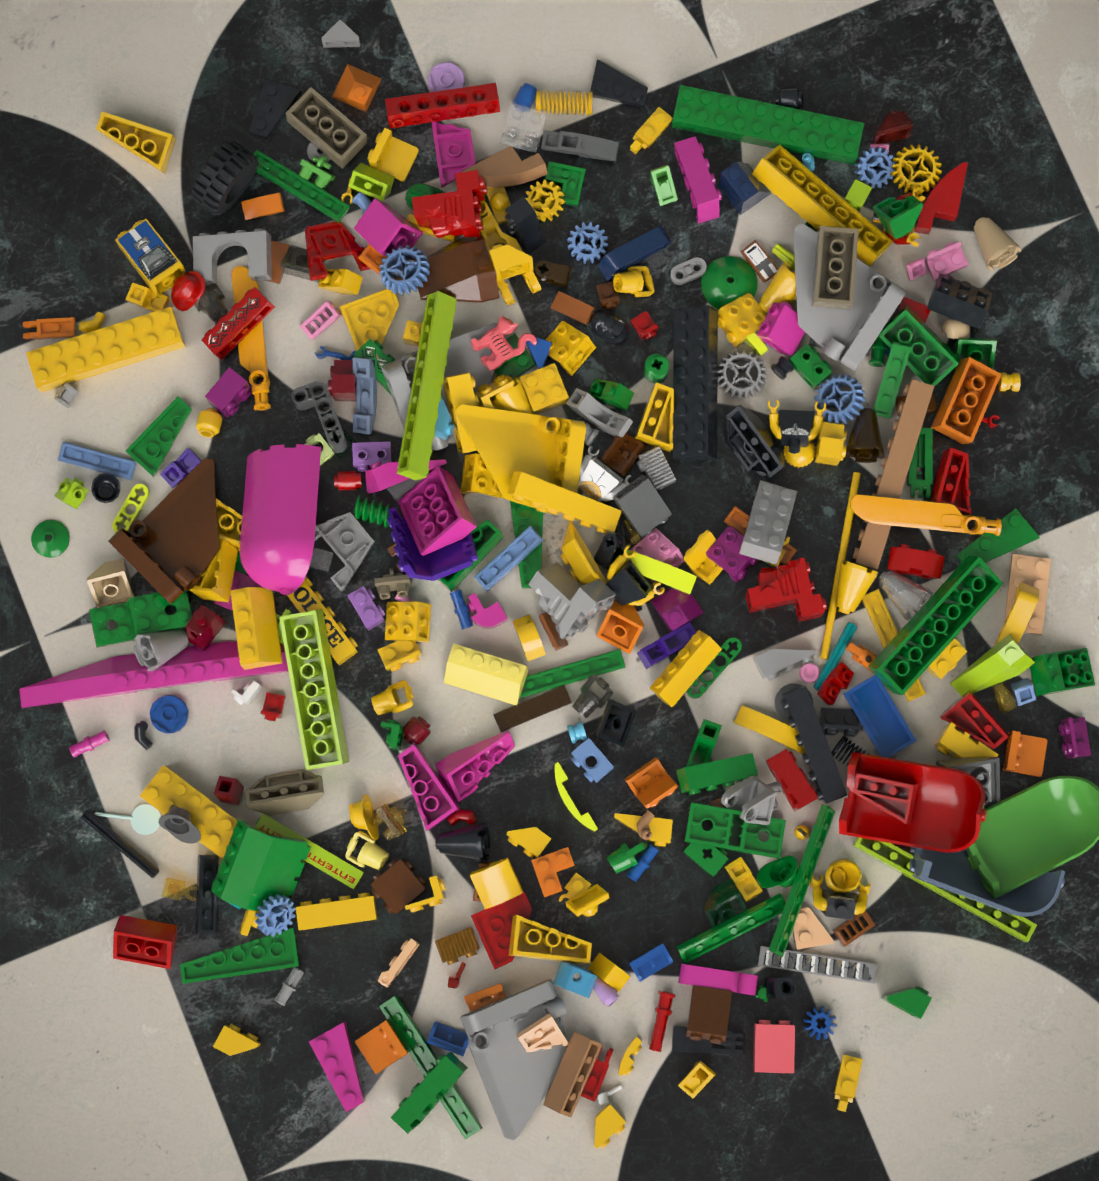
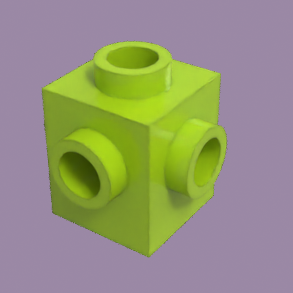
[54,477,89,509]

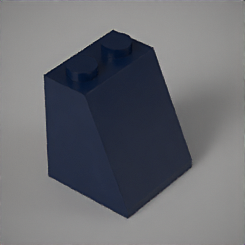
[718,162,771,215]

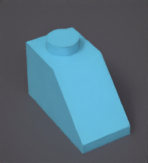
[435,396,454,440]

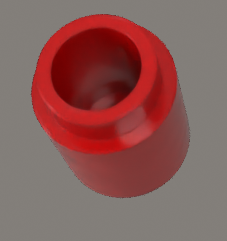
[334,471,361,491]

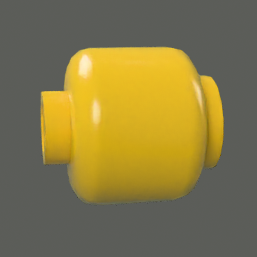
[196,408,222,438]

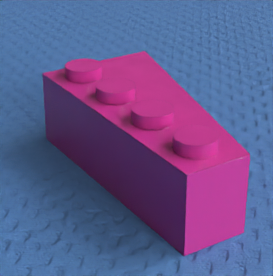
[309,1022,365,1112]

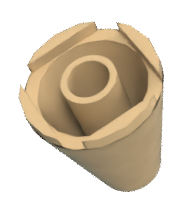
[974,217,1021,271]

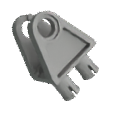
[721,775,782,825]

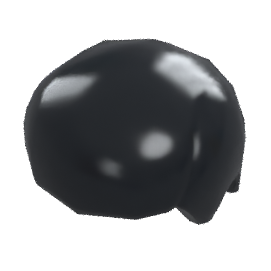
[91,473,120,504]

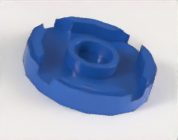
[150,695,189,734]

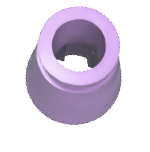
[593,977,620,1007]

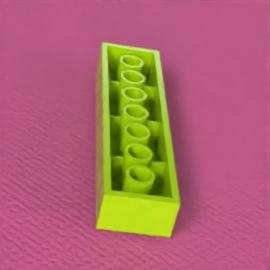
[279,609,349,770]

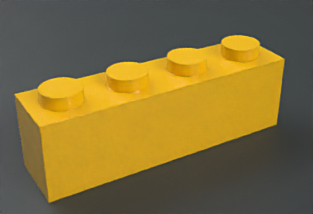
[649,630,722,707]
[296,893,378,930]

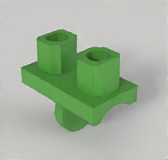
[299,155,336,189]

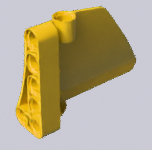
[454,404,586,513]

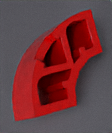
[887,544,944,579]

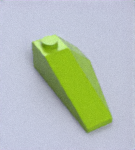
[950,634,1035,696]

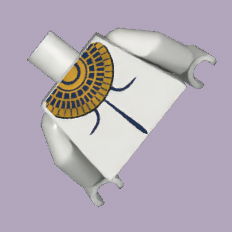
[578,446,631,502]

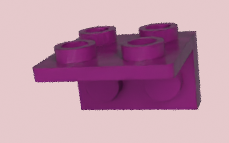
[1059,717,1091,759]

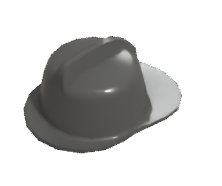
[158,805,201,844]

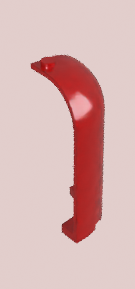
[839,752,987,852]

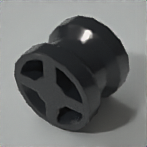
[771,356,795,380]

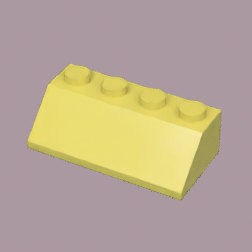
[444,643,529,706]

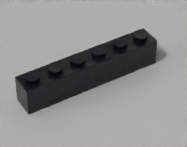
[781,686,848,804]

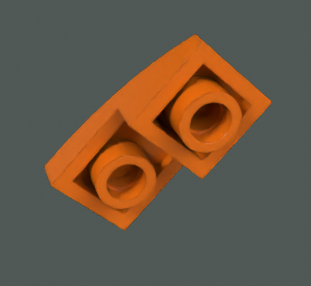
[241,193,285,221]

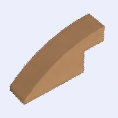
[462,146,548,187]

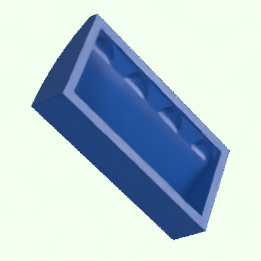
[843,675,916,758]

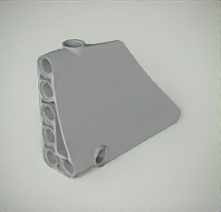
[381,323,497,450]

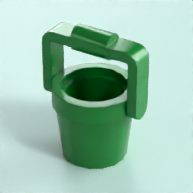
[606,842,647,874]

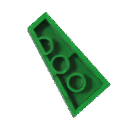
[438,519,504,592]
[390,1052,468,1134]

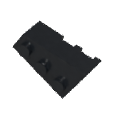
[504,196,546,255]

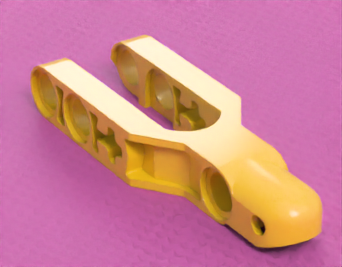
[480,201,541,306]

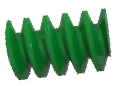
[644,353,669,384]
[354,495,396,528]

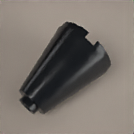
[435,823,491,862]

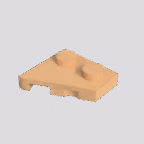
[793,907,834,949]
[516,1013,569,1052]

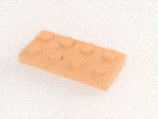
[1004,554,1051,635]

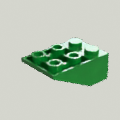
[1030,648,1095,696]

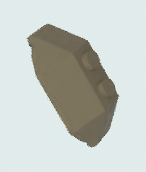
[245,769,324,816]

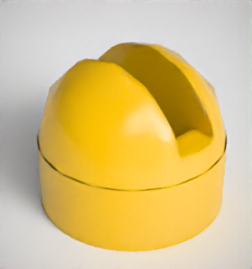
[794,825,810,840]

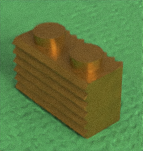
[435,927,480,965]

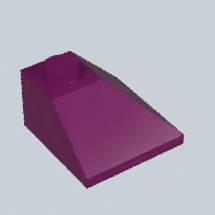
[651,588,703,632]

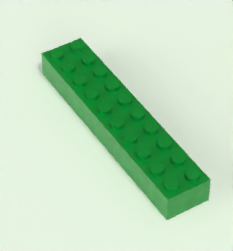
[672,85,864,165]

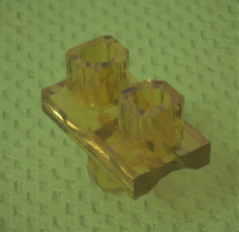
[372,804,407,841]

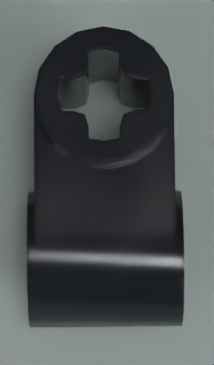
[594,533,627,570]

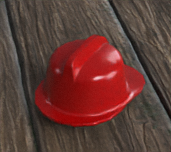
[171,271,205,311]

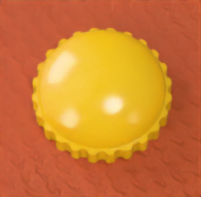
[783,440,816,468]

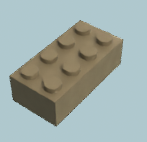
[286,87,367,169]
[812,226,859,310]

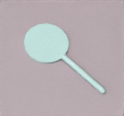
[94,804,161,835]

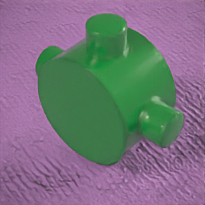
[755,985,768,1002]

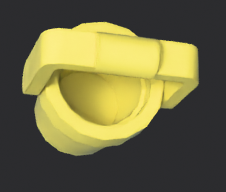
[345,831,389,870]

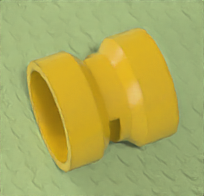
[998,372,1021,392]

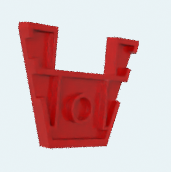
[305,221,371,281]

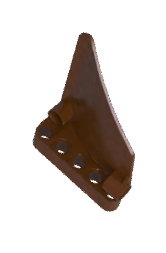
[108,459,220,604]

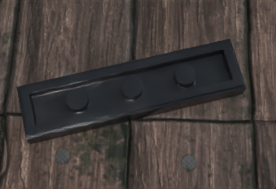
[195,855,219,934]

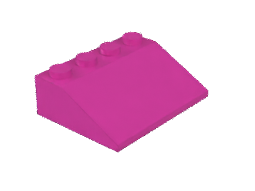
[398,466,477,556]

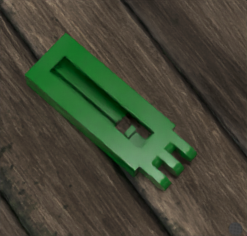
[907,428,933,498]

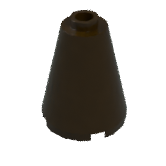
[845,408,884,463]

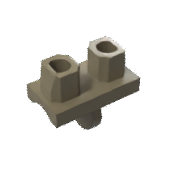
[375,568,412,600]

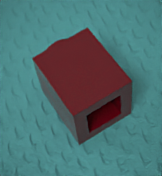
[213,776,244,805]

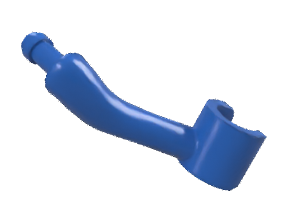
[315,346,356,360]

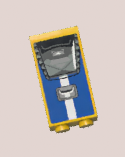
[115,219,186,298]

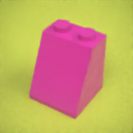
[354,198,423,256]

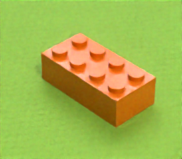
[931,357,1001,444]

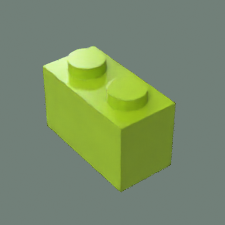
[349,163,395,201]

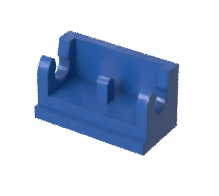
[629,943,673,982]
[427,1021,468,1056]

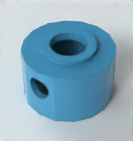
[553,962,598,998]

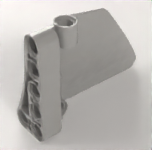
[793,224,907,371]
[460,979,568,1140]

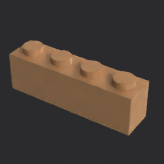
[543,1032,602,1117]

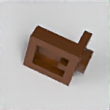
[596,281,620,310]

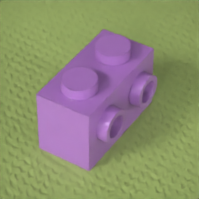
[352,441,392,472]
[347,586,385,631]

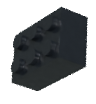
[926,273,993,329]

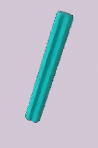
[814,622,857,691]

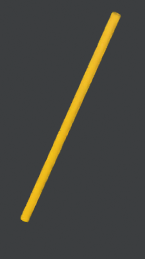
[820,472,861,660]

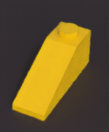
[614,813,673,847]

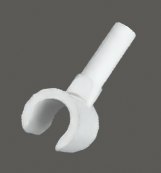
[597,1084,622,1105]

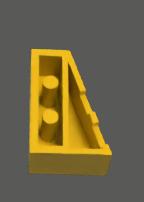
[635,382,674,452]
[190,539,238,602]
[934,722,999,758]

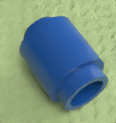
[513,83,537,113]

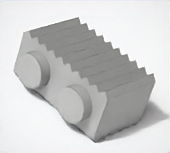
[637,446,676,491]

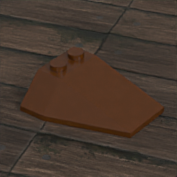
[417,237,499,303]

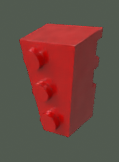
[930,448,971,515]
[940,690,1009,749]
[765,749,818,812]

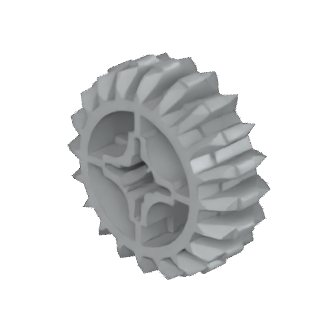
[717,349,767,400]

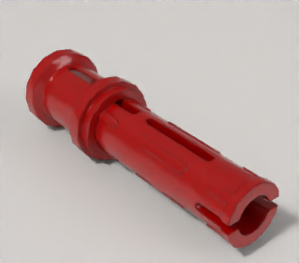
[649,991,676,1052]

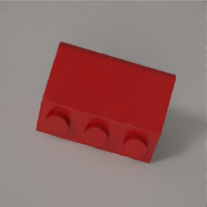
[113,915,177,969]

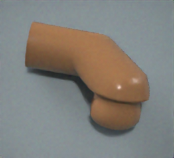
[637,810,654,840]

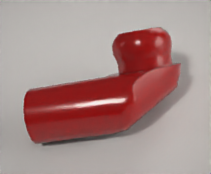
[446,809,477,826]

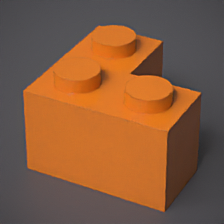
[531,847,575,898]

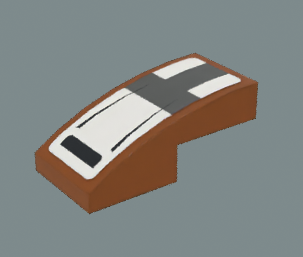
[740,240,778,283]

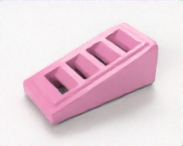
[300,301,342,340]

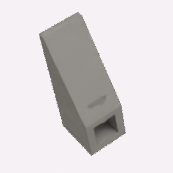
[753,649,817,680]

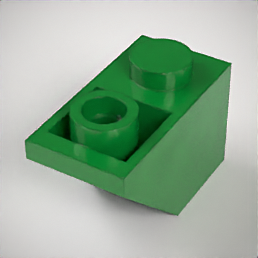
[589,379,634,410]

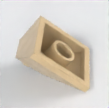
[87,558,134,608]

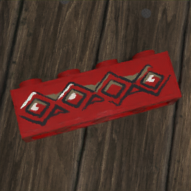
[201,287,275,360]

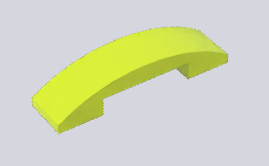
[623,549,697,595]
[555,762,598,832]

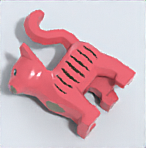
[470,316,537,372]

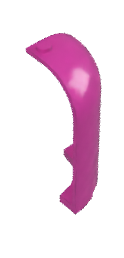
[240,444,321,595]

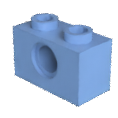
[571,738,614,783]

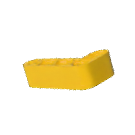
[993,582,1039,647]

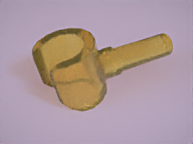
[624,520,641,546]

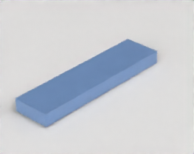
[58,442,137,481]
[474,526,544,591]

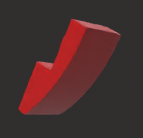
[817,662,854,705]

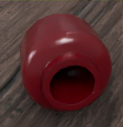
[402,716,431,745]

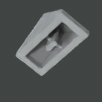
[322,20,360,48]

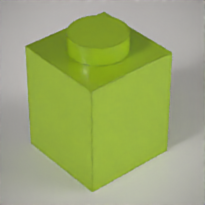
[845,179,872,212]

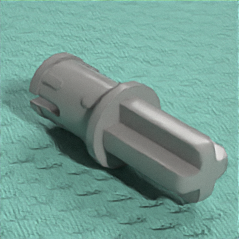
[274,967,304,1006]

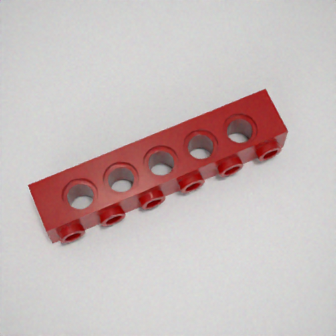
[385,83,500,128]

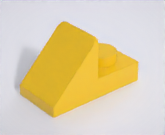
[678,1061,716,1098]

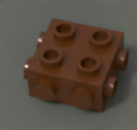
[370,859,427,915]

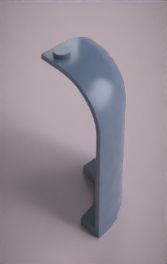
[910,847,1065,917]

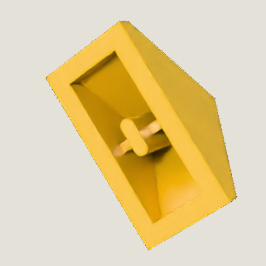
[588,953,631,992]

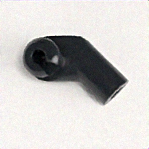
[134,721,153,750]

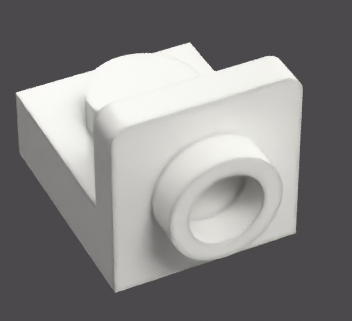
[231,681,263,705]

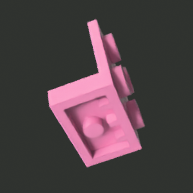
[631,528,685,582]

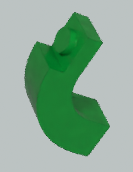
[686,719,722,767]

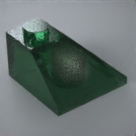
[704,879,747,928]

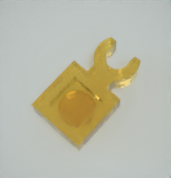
[162,877,197,901]

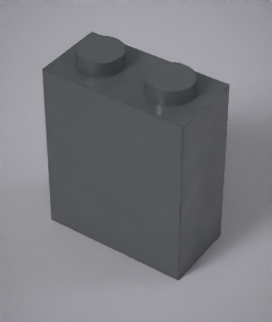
[612,475,672,537]

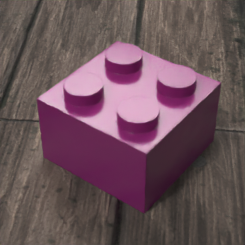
[205,367,252,418]

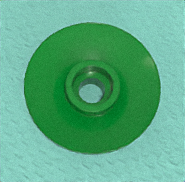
[31,520,70,558]

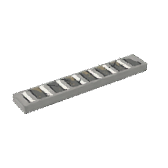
[758,946,877,984]

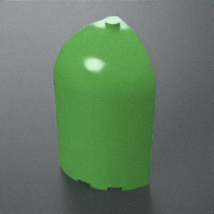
[966,776,1099,899]

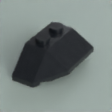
[725,405,785,478]

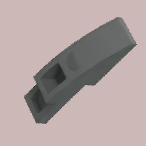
[541,130,619,162]

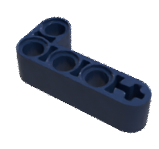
[597,226,672,282]

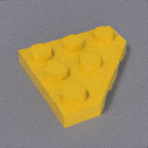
[340,289,399,351]

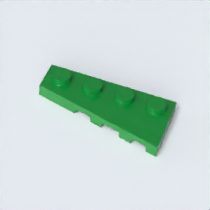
[126,396,192,477]
[956,508,1040,563]

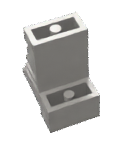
[528,563,616,639]

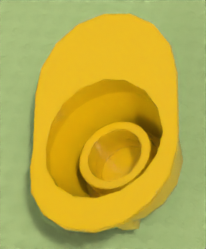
[349,794,379,840]

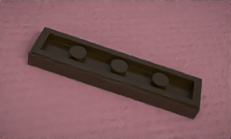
[493,685,572,732]

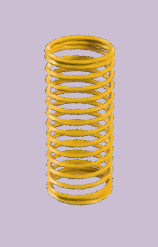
[536,90,592,116]

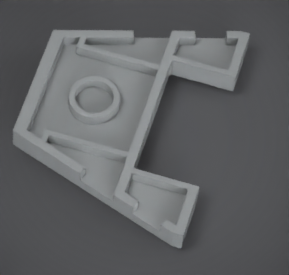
[314,512,375,592]

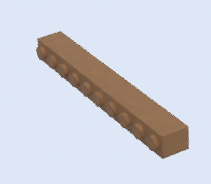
[852,379,934,570]

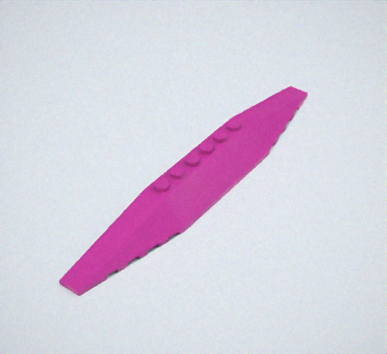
[20,641,289,708]

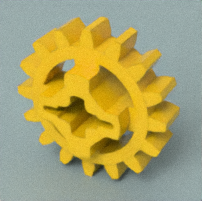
[525,180,565,222]

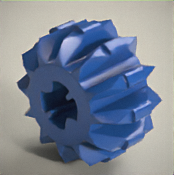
[803,1006,837,1040]

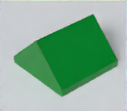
[954,338,997,372]

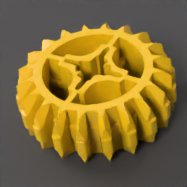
[891,144,942,195]

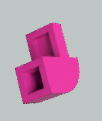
[467,593,508,629]

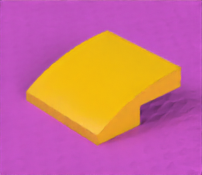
[470,858,523,909]

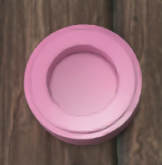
[799,663,819,683]

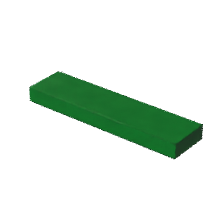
[873,341,912,419]

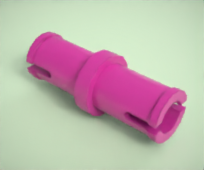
[69,730,110,758]

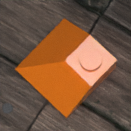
[332,64,382,112]
[596,600,645,654]

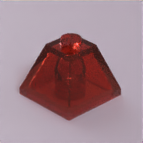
[871,111,913,144]

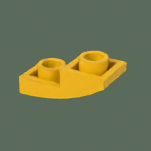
[618,1036,642,1076]

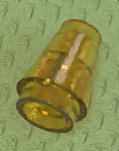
[993,683,1017,713]

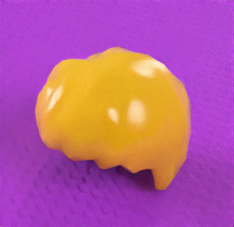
[825,858,862,893]

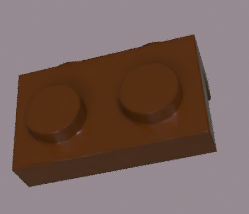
[601,432,645,477]

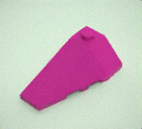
[365,460,447,494]
[435,731,515,802]

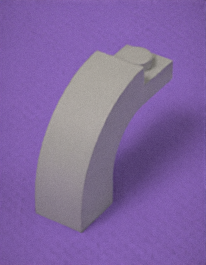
[566,388,633,438]

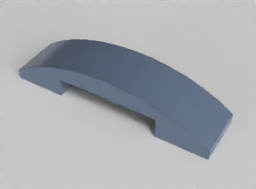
[353,357,377,435]

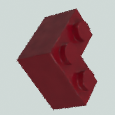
[328,360,357,401]

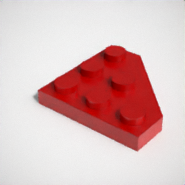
[471,892,532,970]

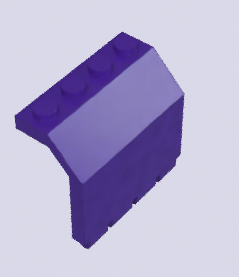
[387,507,478,581]

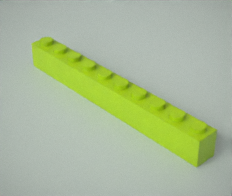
[397,291,457,481]
[852,837,1037,942]

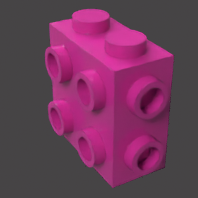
[756,302,806,356]

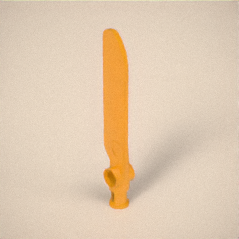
[231,266,271,411]
[850,495,1002,536]

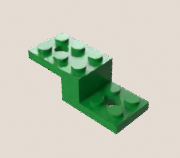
[89,590,192,648]
[685,803,786,859]

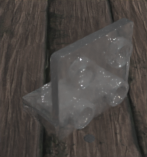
[500,103,547,153]

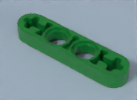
[687,638,742,699]

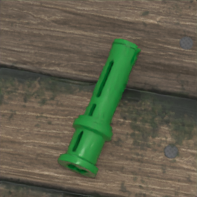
[868,322,888,367]

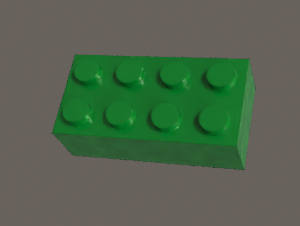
[878,305,960,386]

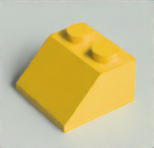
[489,244,533,282]

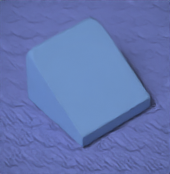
[1010,678,1036,706]

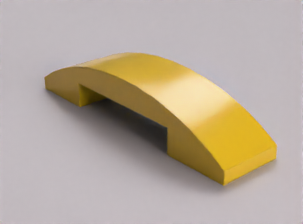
[734,705,804,754]

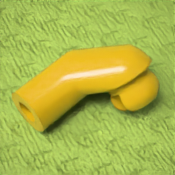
[78,312,105,333]

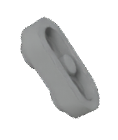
[670,257,707,285]

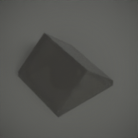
[280,245,326,283]

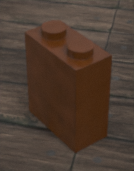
[686,985,732,1044]

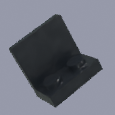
[820,707,863,737]

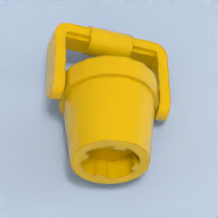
[613,266,654,297]
[371,680,414,715]

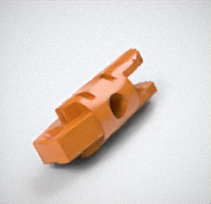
[845,642,877,675]

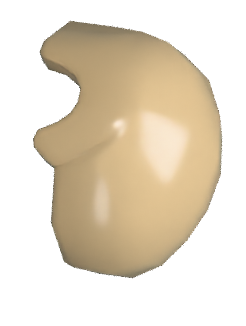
[941,318,970,339]

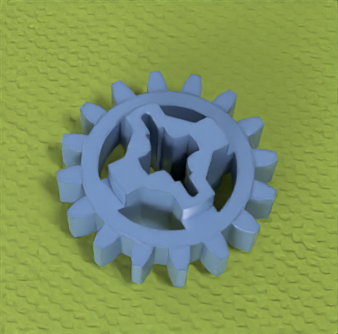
[855,147,896,188]
[568,222,608,264]
[255,894,296,937]

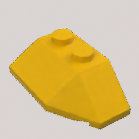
[560,522,607,585]

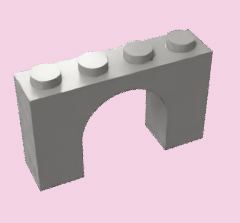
[193,229,272,285]

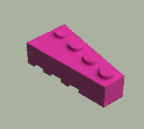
[674,136,722,224]
[398,744,461,831]

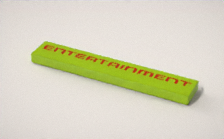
[255,813,364,889]

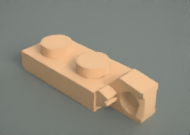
[378,938,420,988]

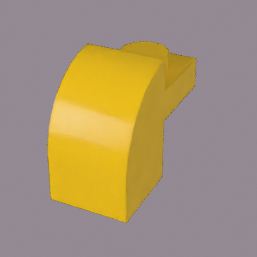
[512,614,546,661]

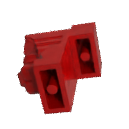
[412,170,488,239]
[745,558,827,622]

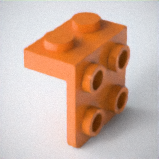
[624,757,678,808]

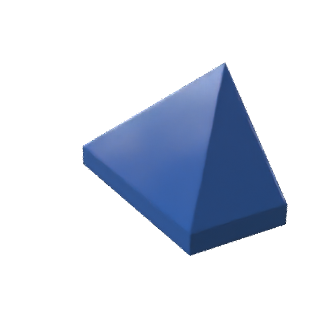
[526,337,552,369]

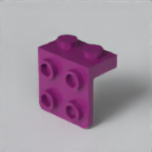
[706,527,759,583]

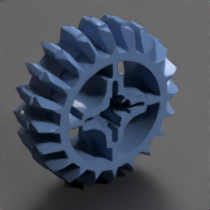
[379,245,430,296]
[814,373,866,424]

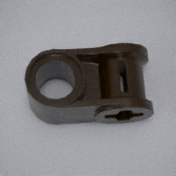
[534,260,572,287]

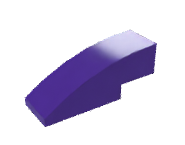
[637,622,696,670]

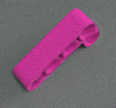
[678,964,758,996]

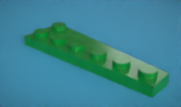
[510,501,543,589]
[180,928,299,984]

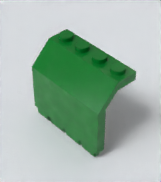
[211,819,311,911]

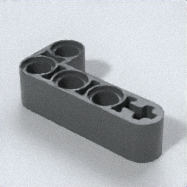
[291,381,347,453]

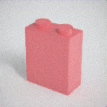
[753,1020,795,1073]

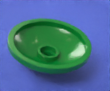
[701,256,758,310]

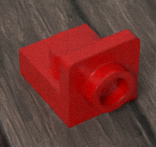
[630,311,659,340]
[260,692,286,721]

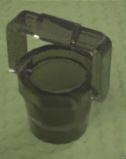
[194,283,228,322]
[572,675,613,718]

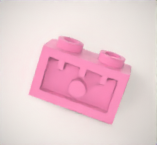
[925,241,969,281]

